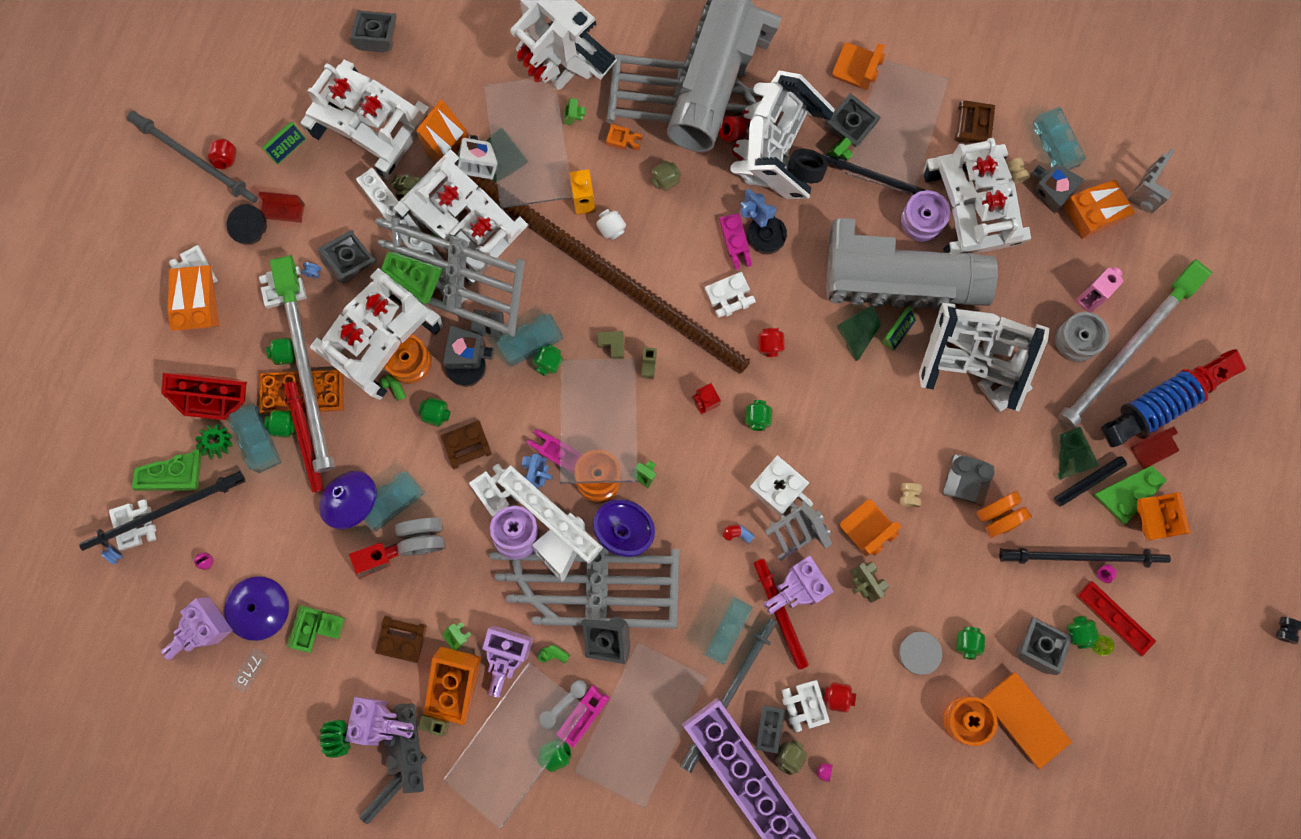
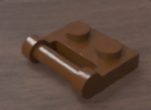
[954,101,995,143]
[440,420,492,470]
[375,615,427,663]

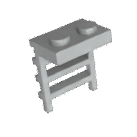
[1128,148,1175,214]
[765,501,832,561]

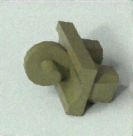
[390,174,422,198]
[850,562,889,603]

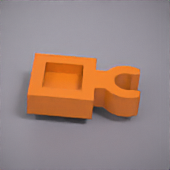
[606,124,643,150]

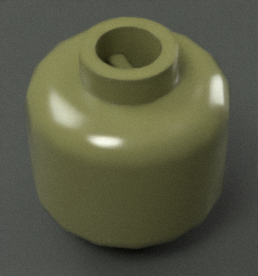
[651,161,681,191]
[775,740,807,775]

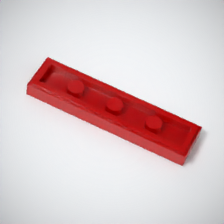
[1076,581,1156,656]

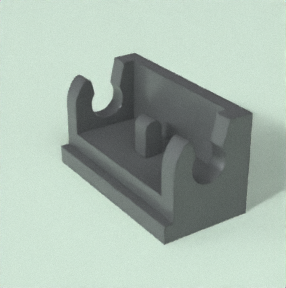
[756,705,786,754]

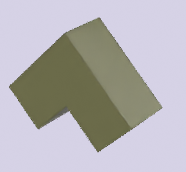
[598,331,624,359]
[641,347,657,379]
[418,715,450,736]

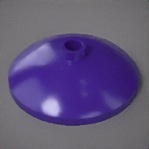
[319,471,377,530]
[593,499,655,557]
[224,577,289,641]

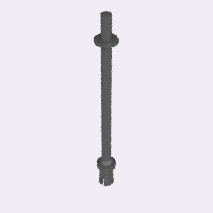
[127,110,258,203]
[680,618,777,773]

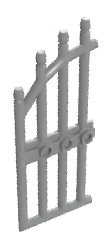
[607,54,762,132]
[375,216,525,336]
[490,548,679,629]

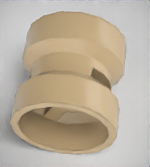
[1006,158,1030,185]
[900,483,922,507]

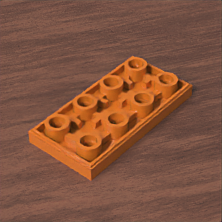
[259,369,344,415]
[981,672,1072,769]

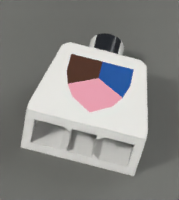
[456,135,498,179]

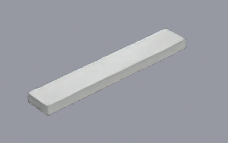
[497,465,603,564]

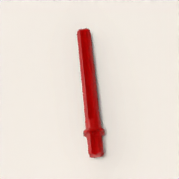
[284,382,324,493]
[754,559,809,670]

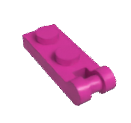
[556,685,610,748]

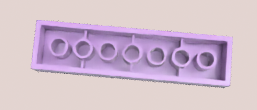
[682,698,817,839]

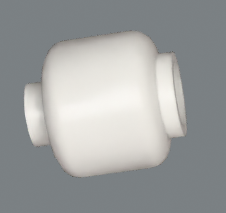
[596,209,626,240]

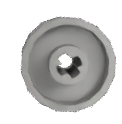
[1055,312,1109,362]
[395,518,446,556]

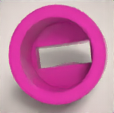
[194,553,213,570]
[1097,564,1117,583]
[816,763,833,782]

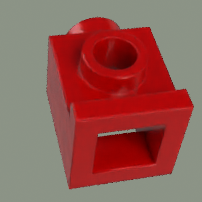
[692,383,721,415]

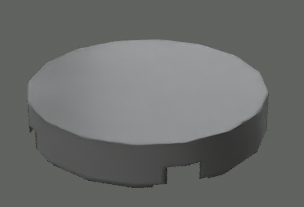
[898,632,943,675]

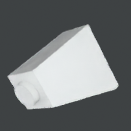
[532,513,586,582]

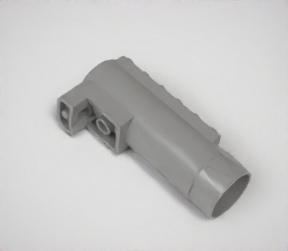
[667,0,782,152]
[826,218,998,310]

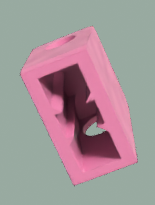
[1075,267,1124,313]

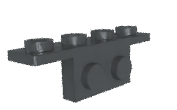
[384,704,424,794]

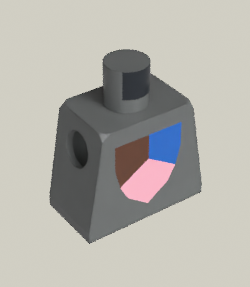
[1031,164,1084,214]
[443,326,494,369]

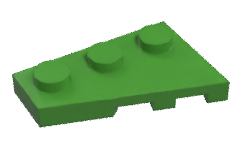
[381,252,443,304]
[132,449,202,491]
[1092,466,1167,524]

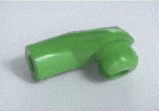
[380,375,407,401]
[537,645,570,664]

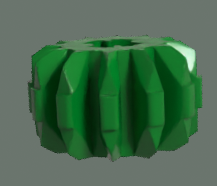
[195,424,233,460]
[319,720,351,758]

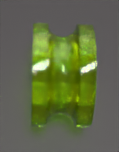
[1092,636,1114,655]

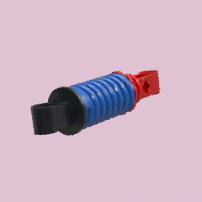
[1101,349,1246,447]

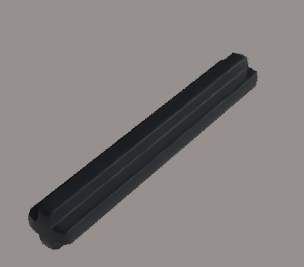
[1054,456,1127,507]

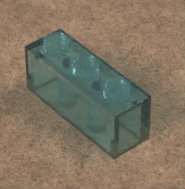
[1033,107,1086,170]
[496,313,563,368]
[229,404,282,473]
[364,471,425,532]
[704,597,753,665]

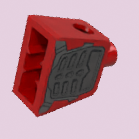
[349,542,400,579]

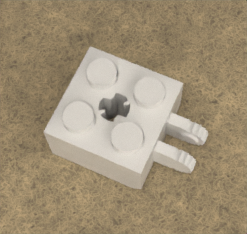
[748,455,813,516]

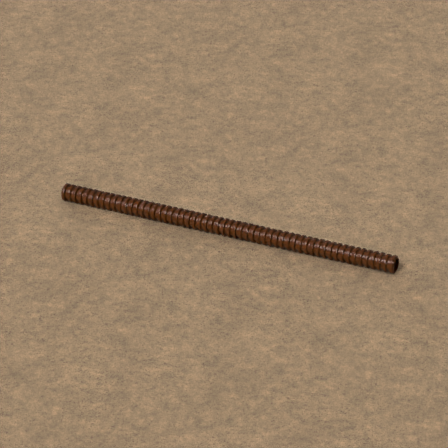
[467,175,750,374]

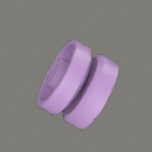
[900,190,951,242]
[490,506,539,560]

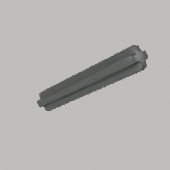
[359,752,427,824]

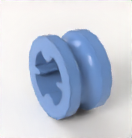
[301,262,322,279]
[101,544,123,565]

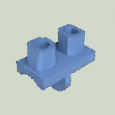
[740,189,776,227]
[522,453,553,490]

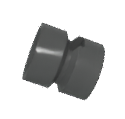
[471,310,504,338]

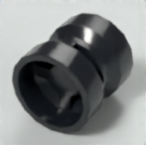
[1275,617,1301,644]

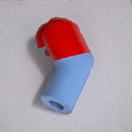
[723,525,755,544]

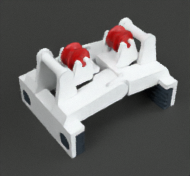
[392,149,528,285]

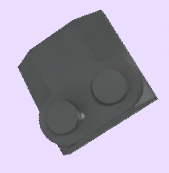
[350,10,397,52]
[825,93,881,147]
[318,230,376,283]
[942,454,995,507]
[1017,616,1072,675]
[582,617,630,664]

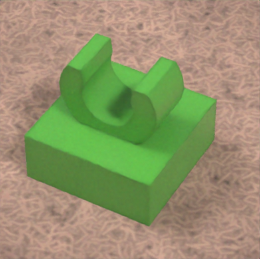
[564,98,586,125]
[826,137,853,160]
[631,460,656,488]
[317,613,345,639]
[442,623,471,650]

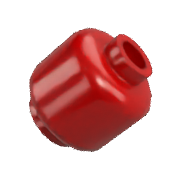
[718,116,747,142]
[207,139,236,170]
[758,328,785,357]
[824,682,856,713]

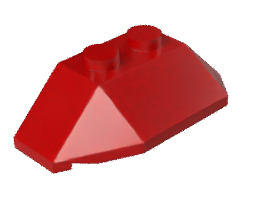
[161,373,247,420]

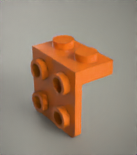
[832,42,886,90]
[1137,492,1191,541]
[840,499,901,556]

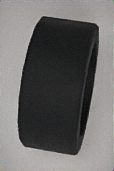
[788,149,828,184]

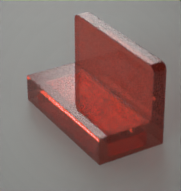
[258,191,305,223]
[1131,426,1179,469]

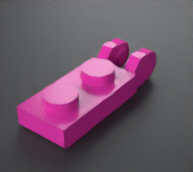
[719,213,752,270]
[526,429,583,475]

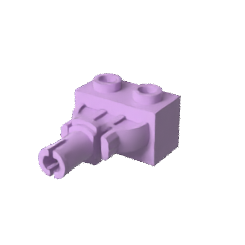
[763,556,834,615]
[161,597,233,660]
[482,625,534,697]
[345,697,414,745]

